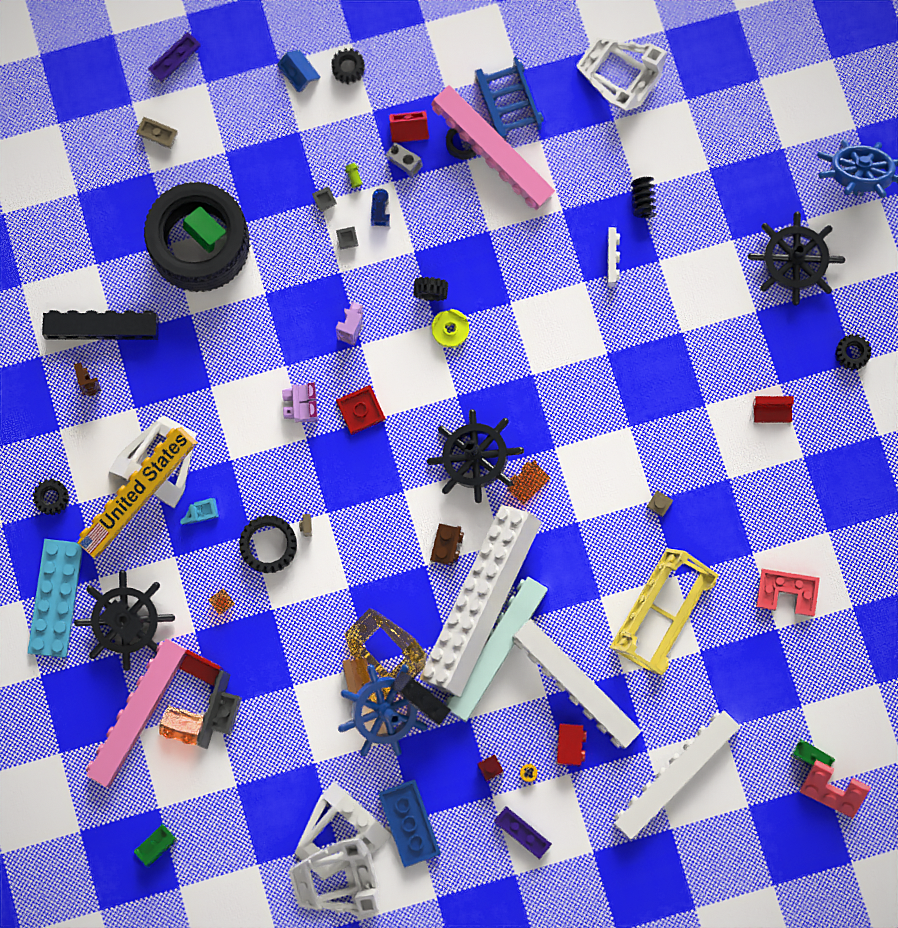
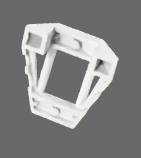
[576,37,667,111]
[109,415,197,509]
[295,781,392,880]
[288,838,380,916]

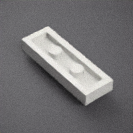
[607,227,620,287]

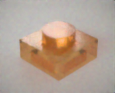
[208,588,236,616]

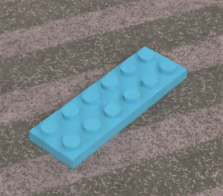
[27,539,83,658]

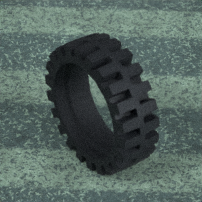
[239,515,297,574]

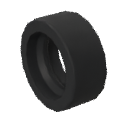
[446,128,476,160]

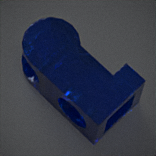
[371,188,390,227]

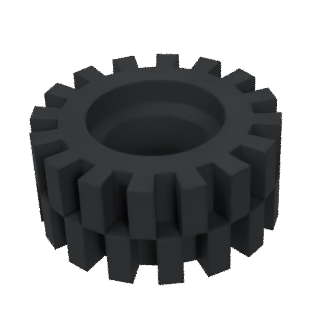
[331,48,365,84]
[413,277,448,301]
[835,334,872,371]
[32,479,69,515]

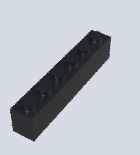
[42,310,159,340]

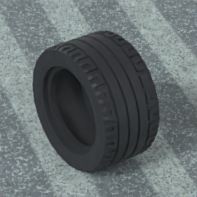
[144,181,250,292]

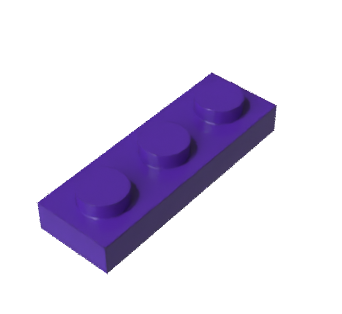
[148,32,201,83]
[494,806,552,860]

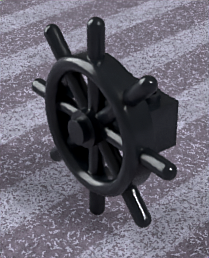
[74,570,175,671]

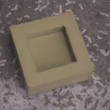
[647,490,673,517]
[299,514,312,537]

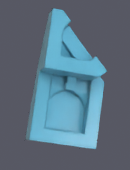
[180,498,219,525]

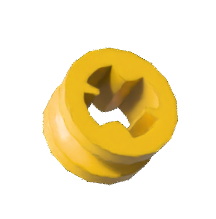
[520,764,538,782]

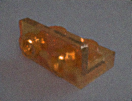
[507,460,551,506]
[159,705,203,745]

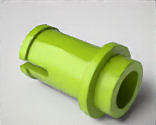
[345,163,363,188]

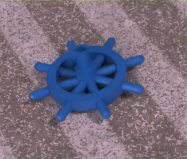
[817,139,898,198]
[338,664,431,757]

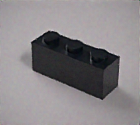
[390,671,451,726]

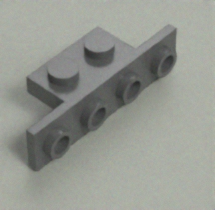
[197,670,242,749]

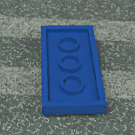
[378,779,442,868]

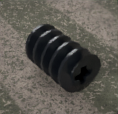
[631,176,657,218]

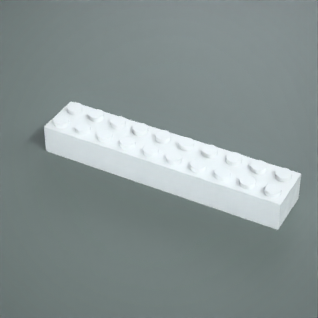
[419,504,542,697]

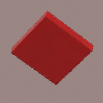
[336,385,386,435]

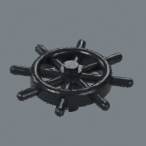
[747,211,846,306]
[426,409,524,504]

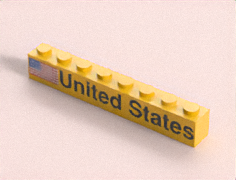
[77,427,198,558]

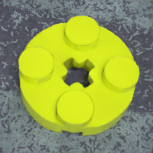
[432,309,469,348]

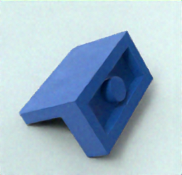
[276,50,321,92]

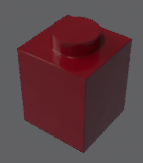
[477,754,504,783]

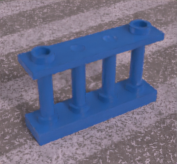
[475,56,544,141]

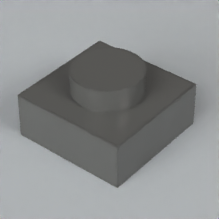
[312,186,337,212]
[336,226,359,250]

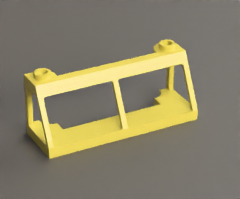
[609,548,719,675]

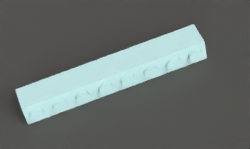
[445,577,548,723]

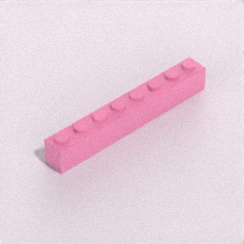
[431,85,555,211]
[86,639,187,788]

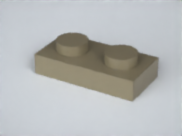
[136,117,178,149]

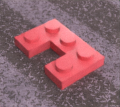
[756,569,820,617]
[799,760,870,818]

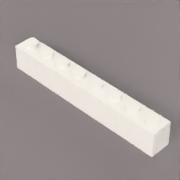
[512,619,642,748]
[614,710,741,841]

